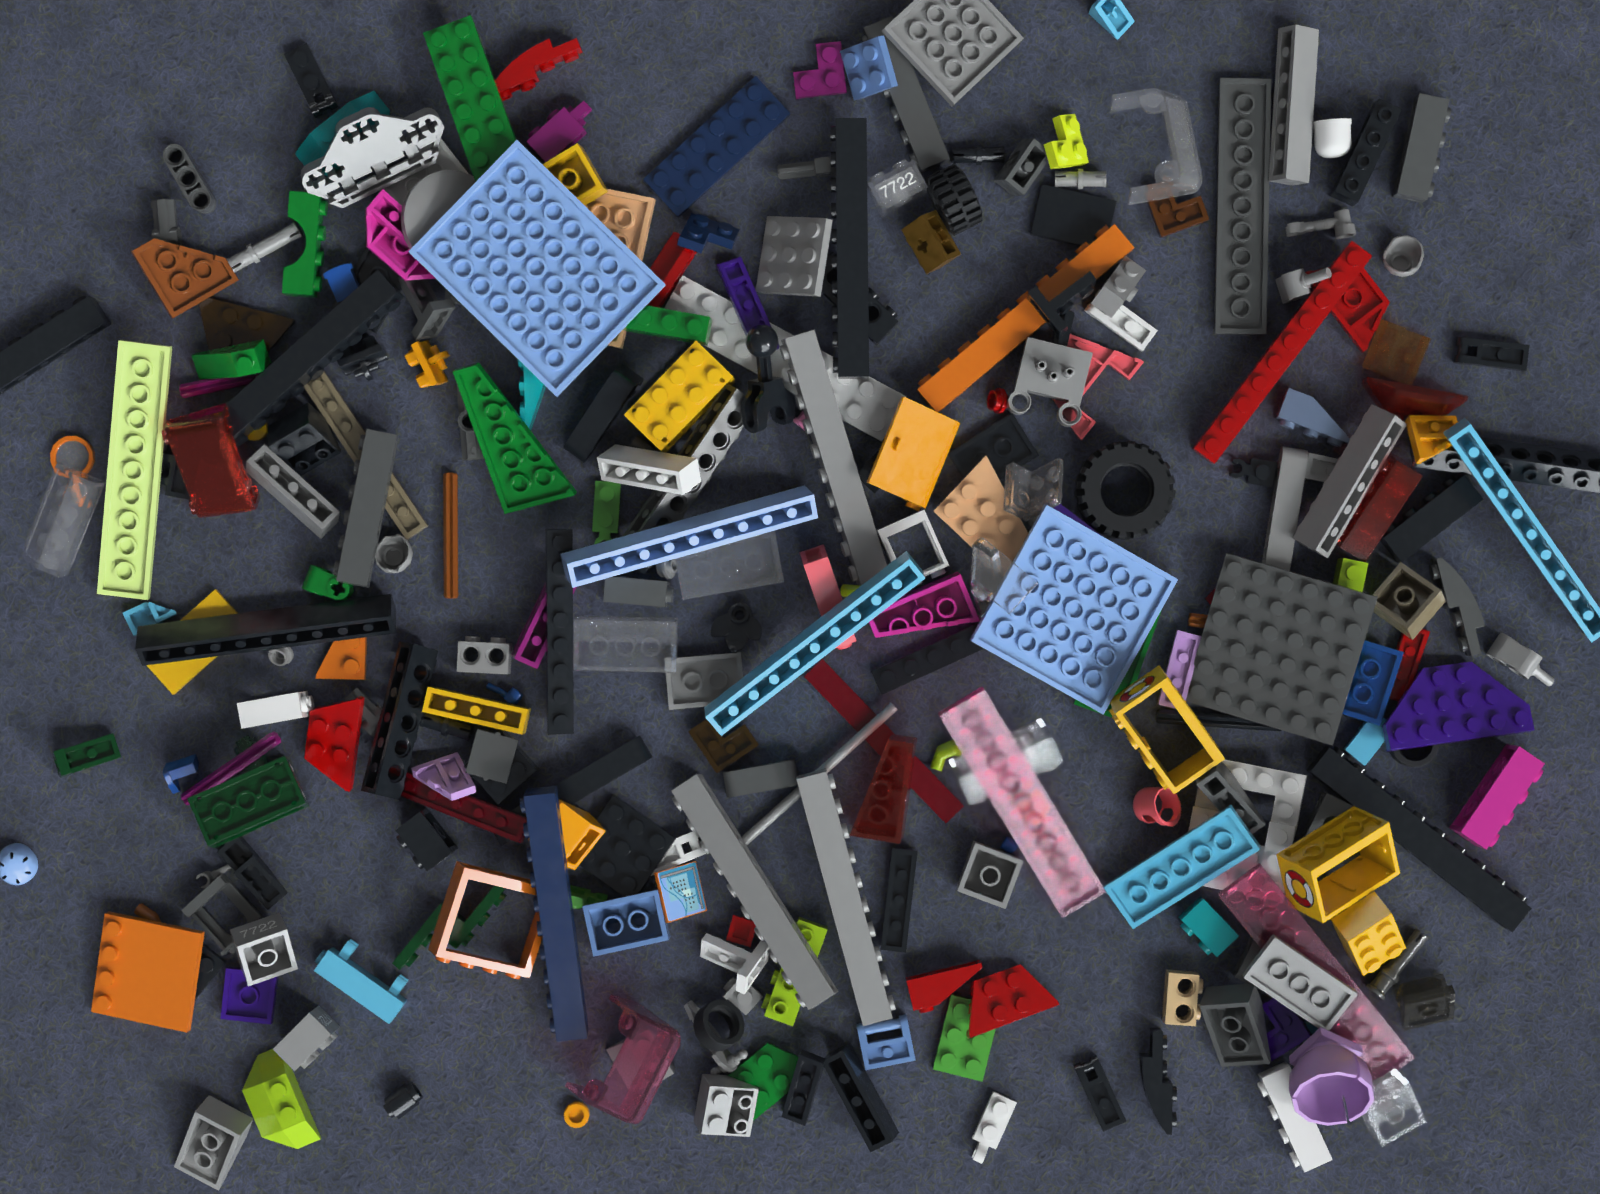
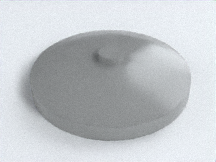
[401,170,475,249]

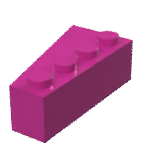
[868,571,980,638]

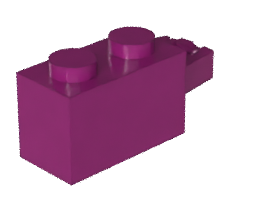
[526,101,592,163]

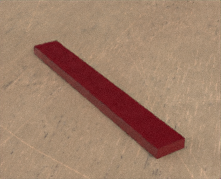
[804,659,964,824]

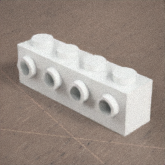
[597,444,701,495]
[1257,1062,1333,1173]

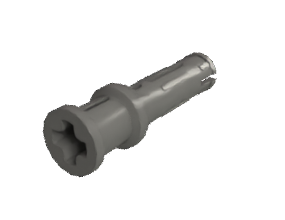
[1365,928,1428,1001]

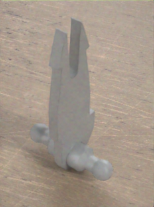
[684,1000,748,1075]

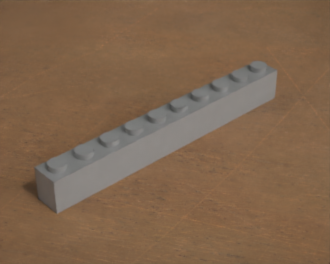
[780,330,887,585]
[796,768,896,1026]
[672,774,839,1010]

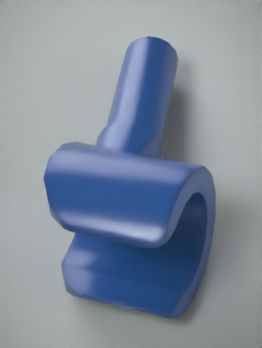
[486,683,523,704]
[1000,825,1034,853]

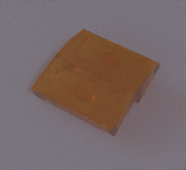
[1362,319,1431,388]

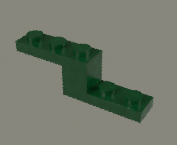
[392,886,507,970]

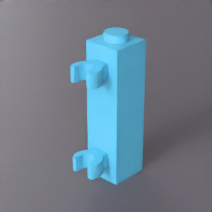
[314,939,409,1024]

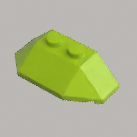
[242,1049,321,1149]

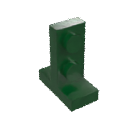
[52,733,121,778]

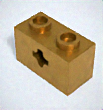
[901,210,961,274]

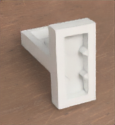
[700,933,770,994]

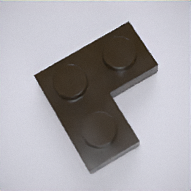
[688,719,759,773]

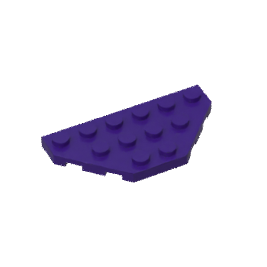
[1382,662,1535,752]

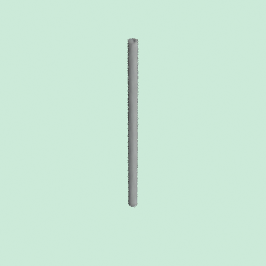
[742,702,898,845]

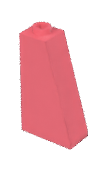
[799,544,856,650]

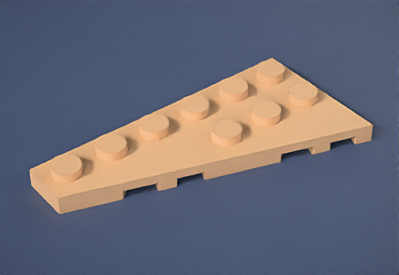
[586,189,656,349]
[933,456,1028,578]

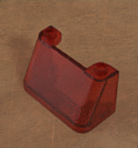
[162,403,260,518]

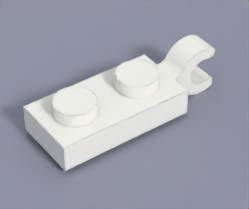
[972,1091,1017,1164]

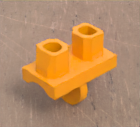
[405,340,450,388]

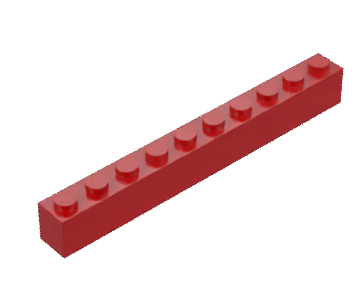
[1192,241,1372,464]

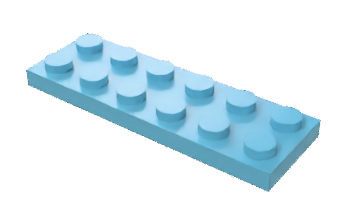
[1103,805,1261,929]

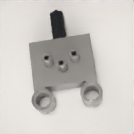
[1007,310,1093,427]

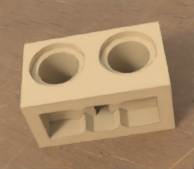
[1162,969,1203,1026]

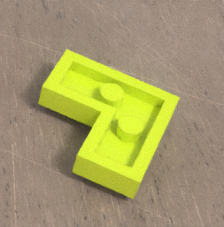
[1044,114,1089,169]

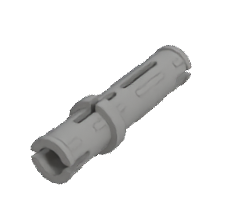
[227,222,302,273]

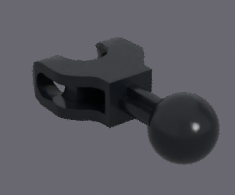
[741,325,795,433]

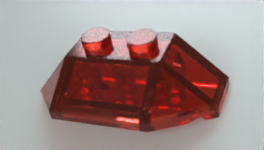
[1361,377,1468,421]

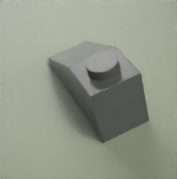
[1196,762,1265,834]

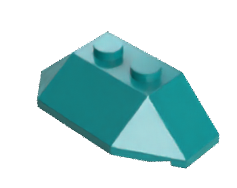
[295,91,390,176]

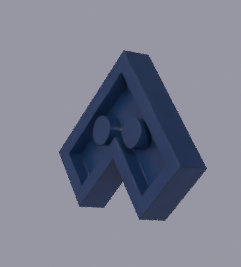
[677,213,740,253]

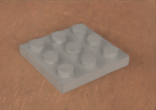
[756,216,833,297]

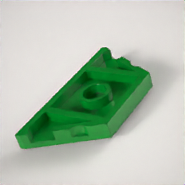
[728,1042,798,1121]

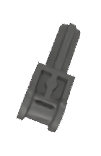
[777,157,836,180]

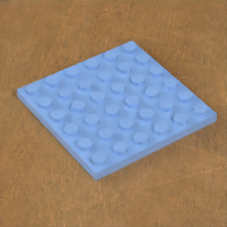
[970,504,1178,715]

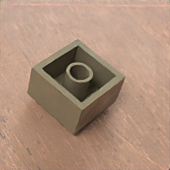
[1373,562,1446,640]

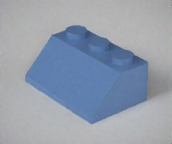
[582,889,671,957]

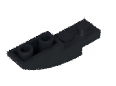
[1139,1028,1177,1135]

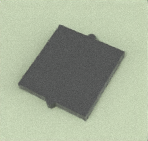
[465,729,519,784]

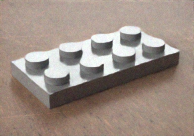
[1242,934,1358,1031]

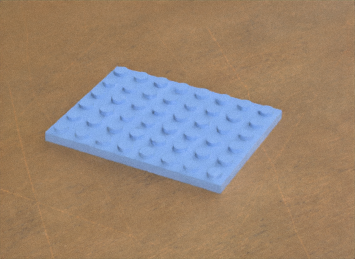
[408,140,666,397]

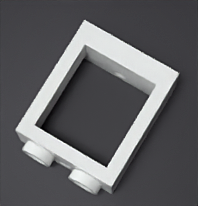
[877,510,949,586]
[237,691,315,729]

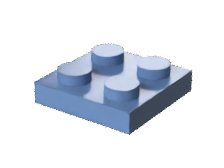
[840,36,898,101]

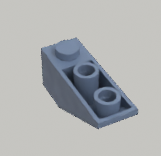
[1274,388,1350,448]

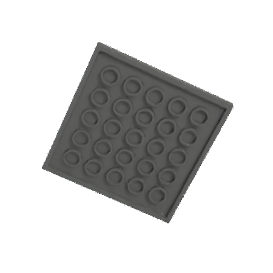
[1186,553,1378,746]

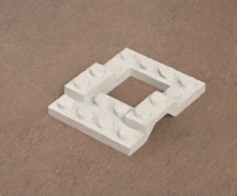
[1188,760,1307,903]

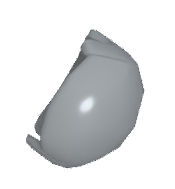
[1383,235,1424,277]
[375,534,413,574]

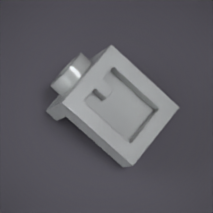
[723,977,763,1015]

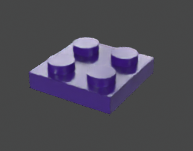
[220,967,278,1024]

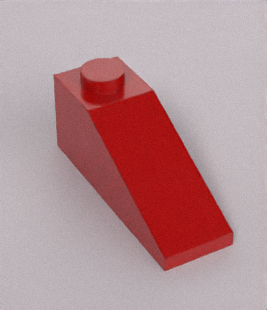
[906,960,982,1013]

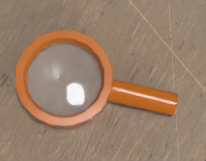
[50,436,95,507]

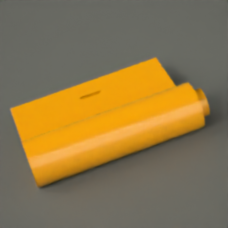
[867,396,960,511]

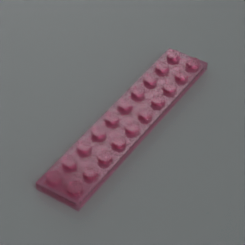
[938,686,1106,918]
[1218,863,1415,1087]

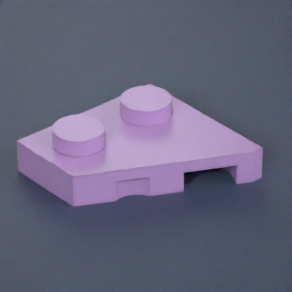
[411,752,476,801]

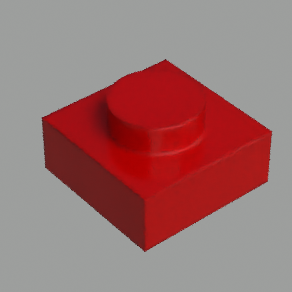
[726,914,756,947]

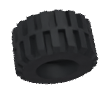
[926,164,982,236]

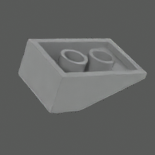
[174,1095,254,1191]

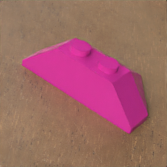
[365,189,436,281]

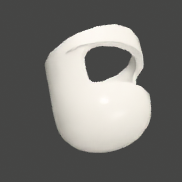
[1313,118,1352,158]

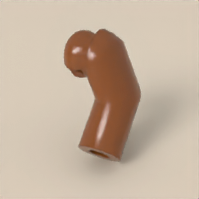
[134,903,162,922]

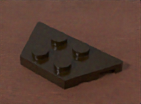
[199,298,295,352]

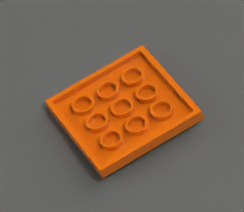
[91,912,205,1033]

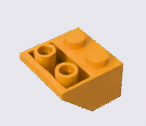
[528,799,606,870]

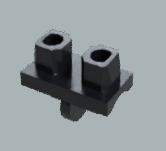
[337,335,389,381]

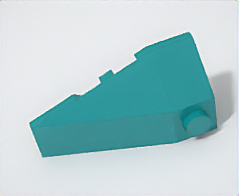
[518,359,546,430]

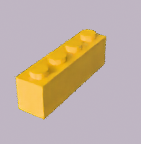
[422,686,531,734]

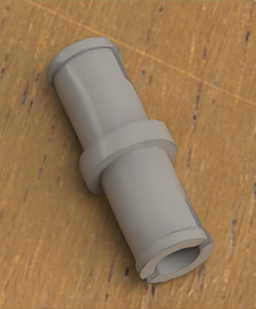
[1055,169,1107,189]

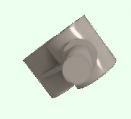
[1275,268,1332,304]
[1486,632,1554,686]

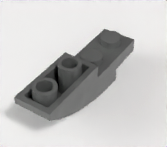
[1429,558,1485,656]

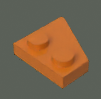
[316,637,367,680]

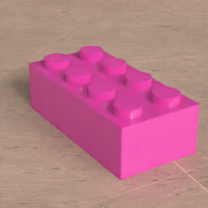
[1449,744,1545,850]

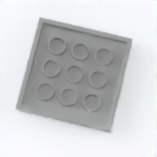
[882,0,1024,107]

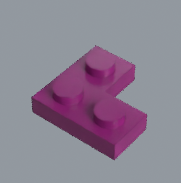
[793,41,847,99]

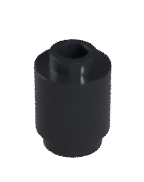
[383,1082,423,1119]

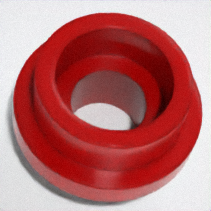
[987,388,1008,414]

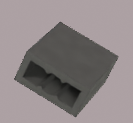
[603,577,674,607]

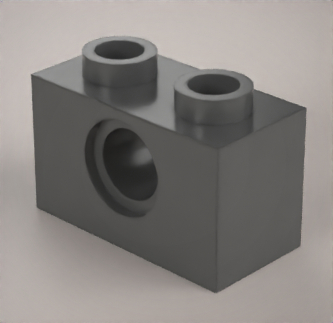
[994,138,1048,196]

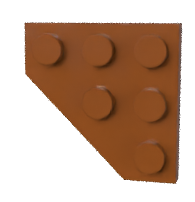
[131,238,239,319]

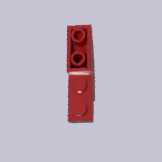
[495,38,583,101]

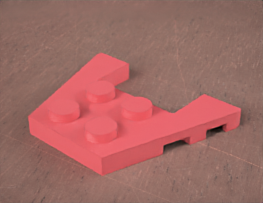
[1053,334,1144,440]

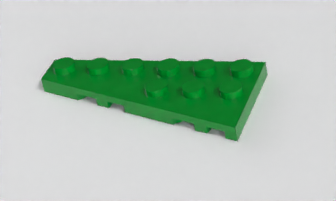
[453,362,577,514]

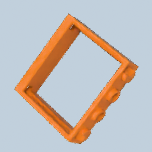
[428,861,543,979]

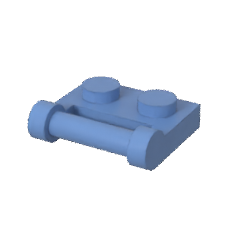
[856,1014,916,1070]

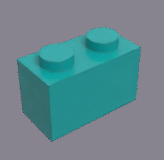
[1178,896,1239,957]

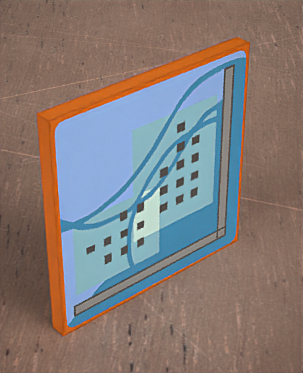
[654,861,707,923]

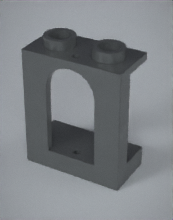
[181,874,264,956]

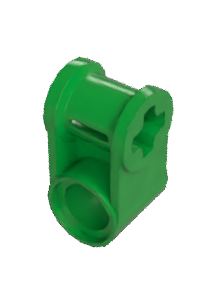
[302,564,354,600]

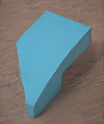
[122,602,177,636]

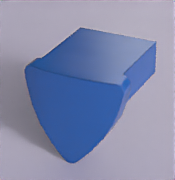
[323,262,360,302]
[162,754,199,794]

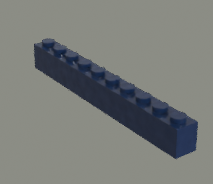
[520,786,589,1042]

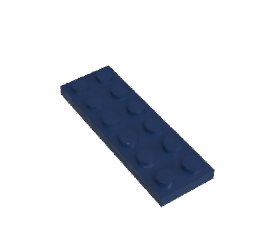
[643,76,790,218]

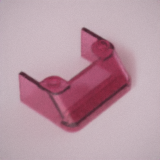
[565,994,681,1124]

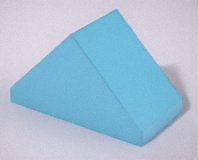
[1088,0,1135,40]

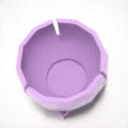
[1289,1027,1374,1126]

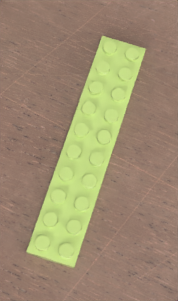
[97,340,172,600]

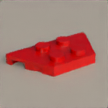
[1305,267,1390,353]
[304,696,365,792]
[966,964,1059,1038]

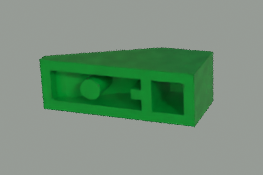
[191,339,271,379]

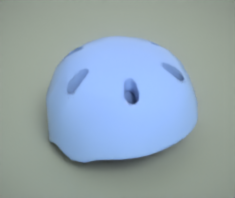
[0,843,38,885]

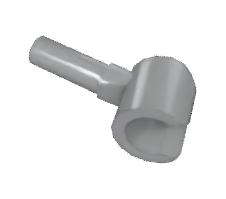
[196,864,232,888]

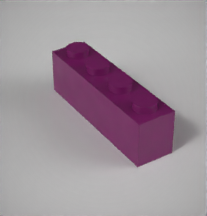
[511,582,576,669]

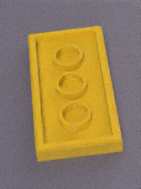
[147,589,237,695]

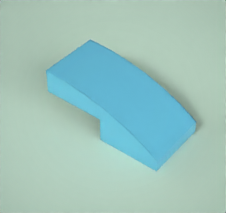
[1343,717,1386,766]

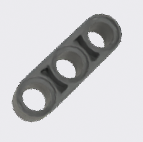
[163,144,217,214]
[722,759,798,798]

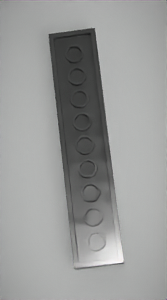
[1214,78,1271,335]

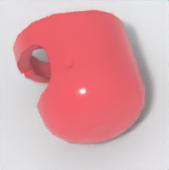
[1133,787,1182,827]

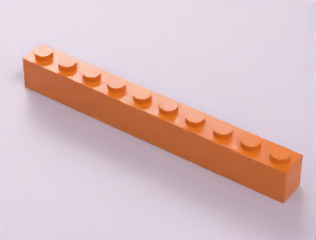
[917,224,1134,413]

